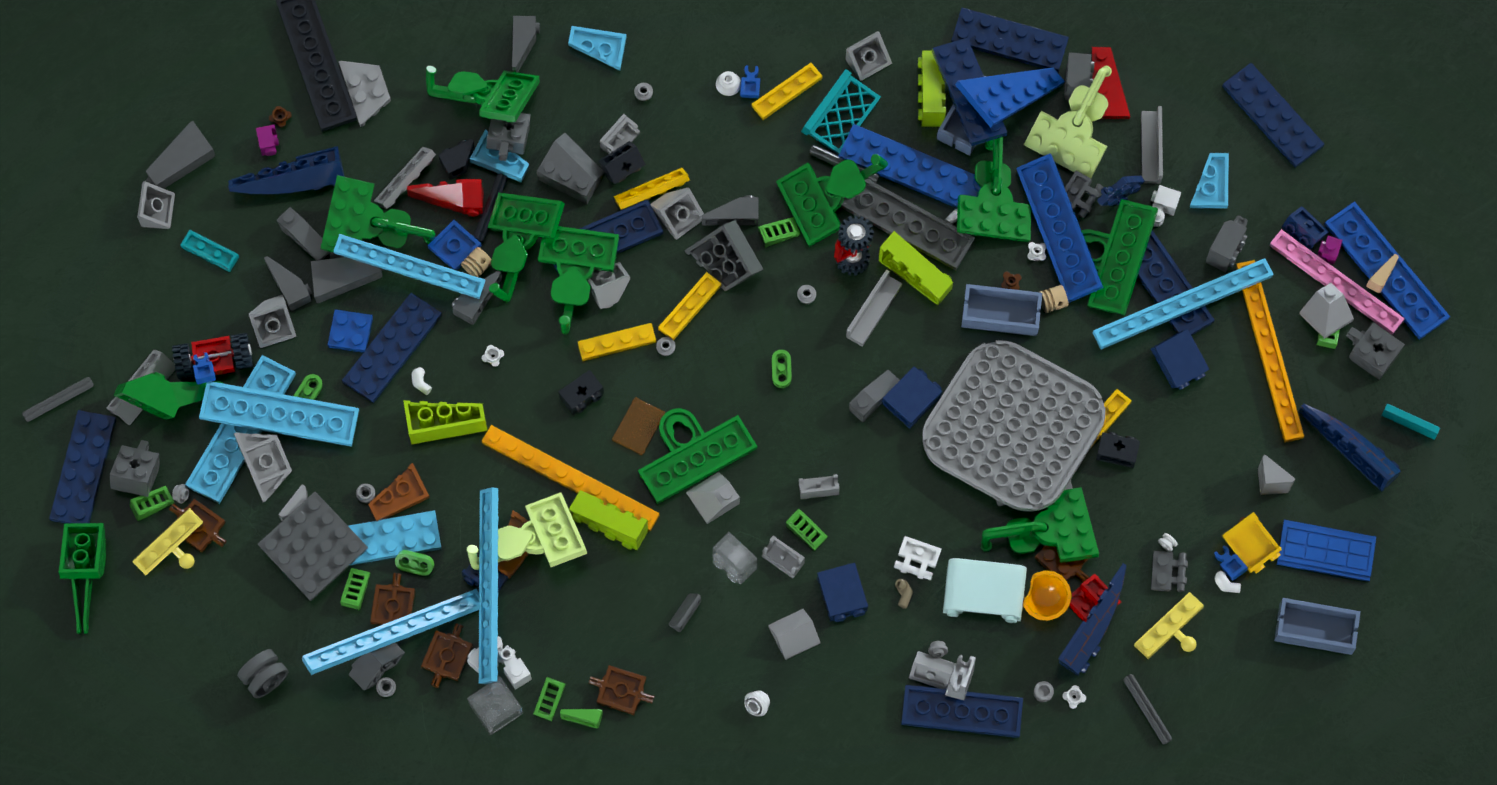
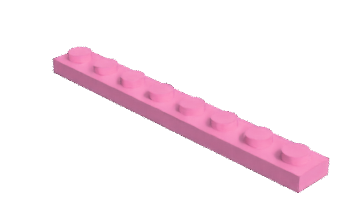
[1269,229,1405,335]

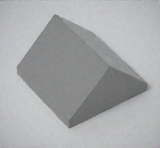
[845,31,892,81]
[137,181,175,229]
[1258,455,1295,495]
[768,609,820,660]

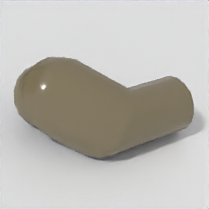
[895,579,913,609]

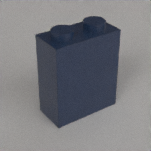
[1150,329,1209,390]
[882,367,942,429]
[817,563,868,622]

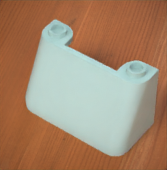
[943,558,1027,623]

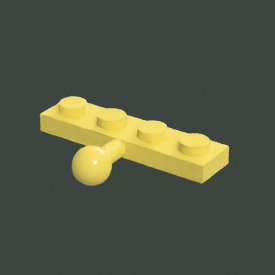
[132,508,203,575]
[1134,592,1204,659]

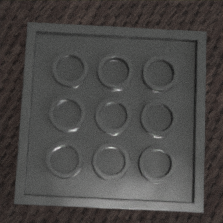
[258,491,368,601]

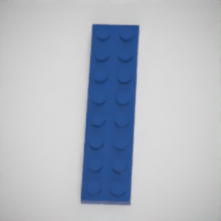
[839,124,981,208]
[1016,153,1103,303]
[1324,201,1450,340]

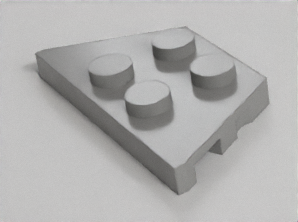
[339,61,391,127]
[234,432,292,502]

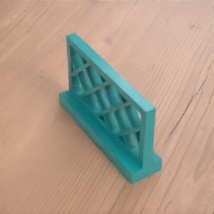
[801,69,881,155]

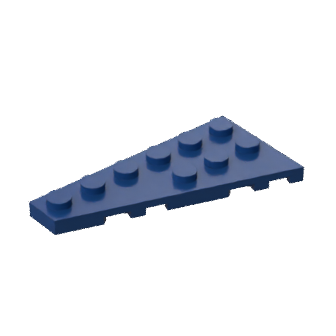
[955,68,1065,128]

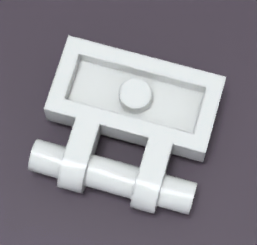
[894,536,941,580]

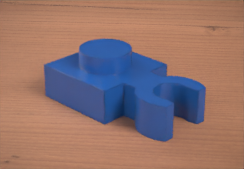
[740,65,760,98]
[193,352,216,384]
[1214,545,1248,581]

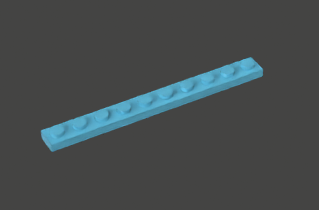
[1093,258,1274,349]
[479,487,499,684]
[302,589,479,675]

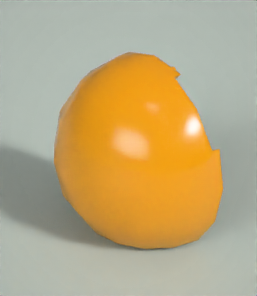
[1023,570,1072,621]

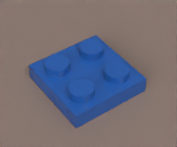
[428,220,482,271]
[328,309,373,353]

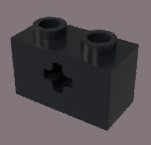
[598,141,646,184]
[559,370,604,415]
[1096,432,1140,468]

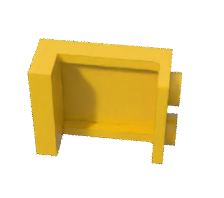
[1222,512,1282,573]

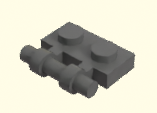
[1065,171,1103,219]
[1151,551,1188,592]

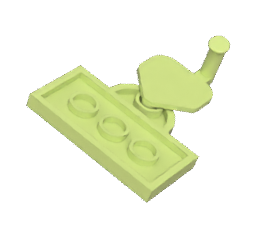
[1024,66,1112,178]
[467,493,587,570]

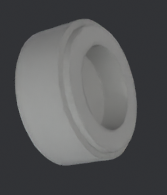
[1034,681,1054,702]

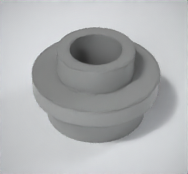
[634,83,653,101]
[797,285,816,304]
[656,337,675,356]
[172,484,189,504]
[356,484,375,503]
[928,641,948,658]
[376,677,396,697]

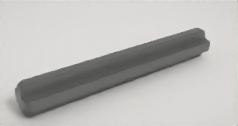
[809,145,879,183]
[22,377,94,422]
[1124,674,1172,744]

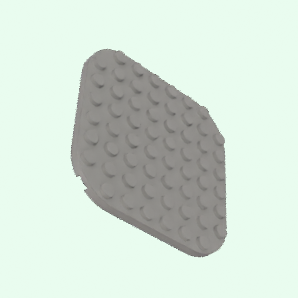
[923,340,1105,511]

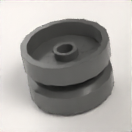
[237,649,289,698]

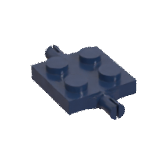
[1097,175,1145,206]

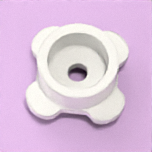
[1027,242,1046,261]
[482,345,504,367]
[1062,685,1086,709]

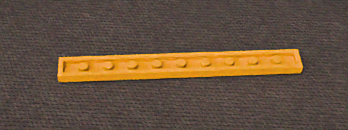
[1236,260,1304,442]
[482,425,660,531]

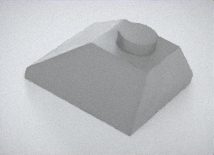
[650,188,704,240]
[587,262,630,309]
[1300,283,1354,339]
[249,295,297,348]
[686,472,740,524]

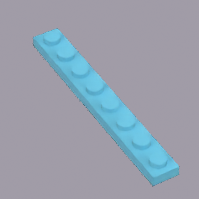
[334,234,486,299]

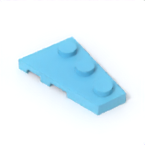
[568,26,627,71]
[470,129,529,182]
[1190,153,1229,208]

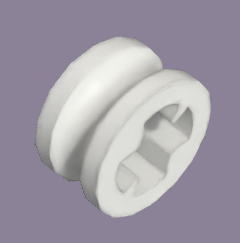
[1158,533,1178,552]

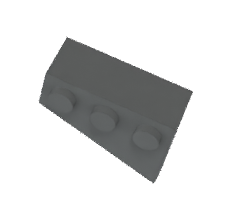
[537,133,605,204]
[684,220,763,291]

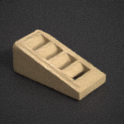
[1366,254,1399,293]

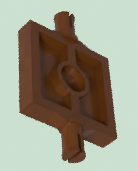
[169,499,226,553]
[1035,544,1089,582]
[370,573,415,625]
[421,623,473,688]
[588,665,655,715]

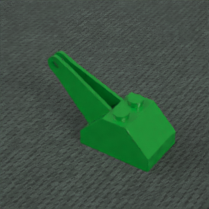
[113,372,224,420]
[59,523,106,634]

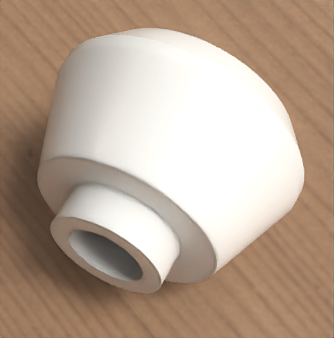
[716,71,741,96]
[744,691,770,717]

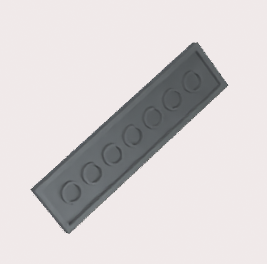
[830,179,975,271]

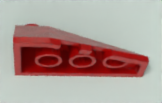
[407,179,484,216]

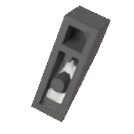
[512,16,540,72]
[702,195,759,226]
[277,207,331,261]
[264,256,312,311]
[452,271,502,325]
[849,370,900,422]

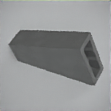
[146,121,215,189]
[311,257,385,303]

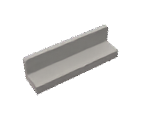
[1141,106,1163,184]
[846,269,902,347]
[106,350,175,425]

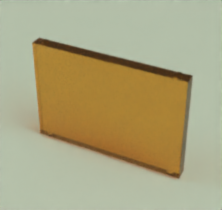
[612,397,665,455]

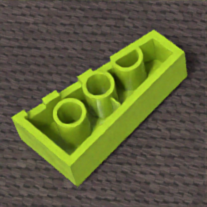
[918,51,946,127]
[879,231,953,305]
[403,400,487,444]
[569,490,648,550]

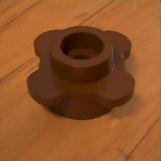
[269,106,291,127]
[1001,272,1021,290]

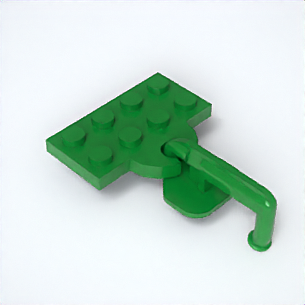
[426,66,540,122]
[957,137,1031,242]
[776,154,888,247]
[320,175,435,252]
[488,192,565,302]
[538,226,619,335]
[981,487,1099,563]

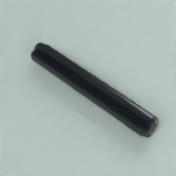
[473,173,507,243]

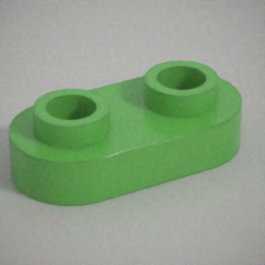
[772,350,792,388]
[294,374,323,400]
[395,550,434,576]

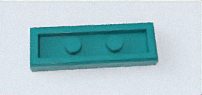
[180,230,239,272]
[1381,404,1440,440]

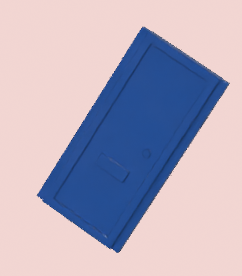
[1277,520,1376,582]

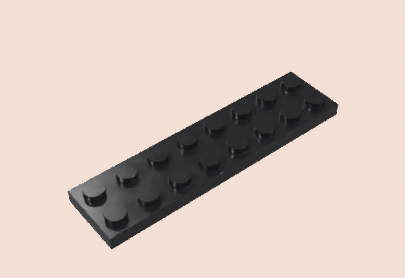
[276,0,357,132]

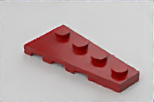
[1091,47,1130,119]

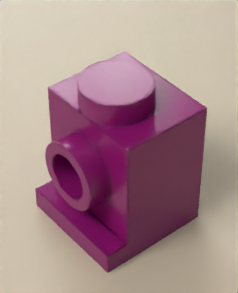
[256,125,279,156]
[1317,236,1342,265]

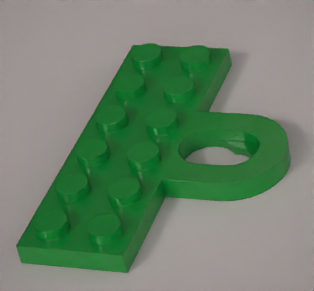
[1082,199,1158,316]
[638,408,758,504]

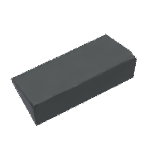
[668,593,701,632]

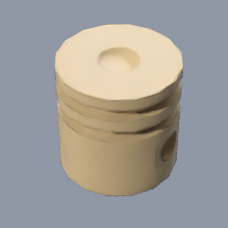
[461,247,492,277]
[1039,285,1068,313]

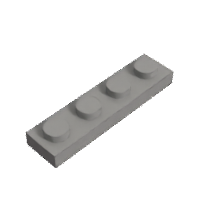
[374,147,436,209]

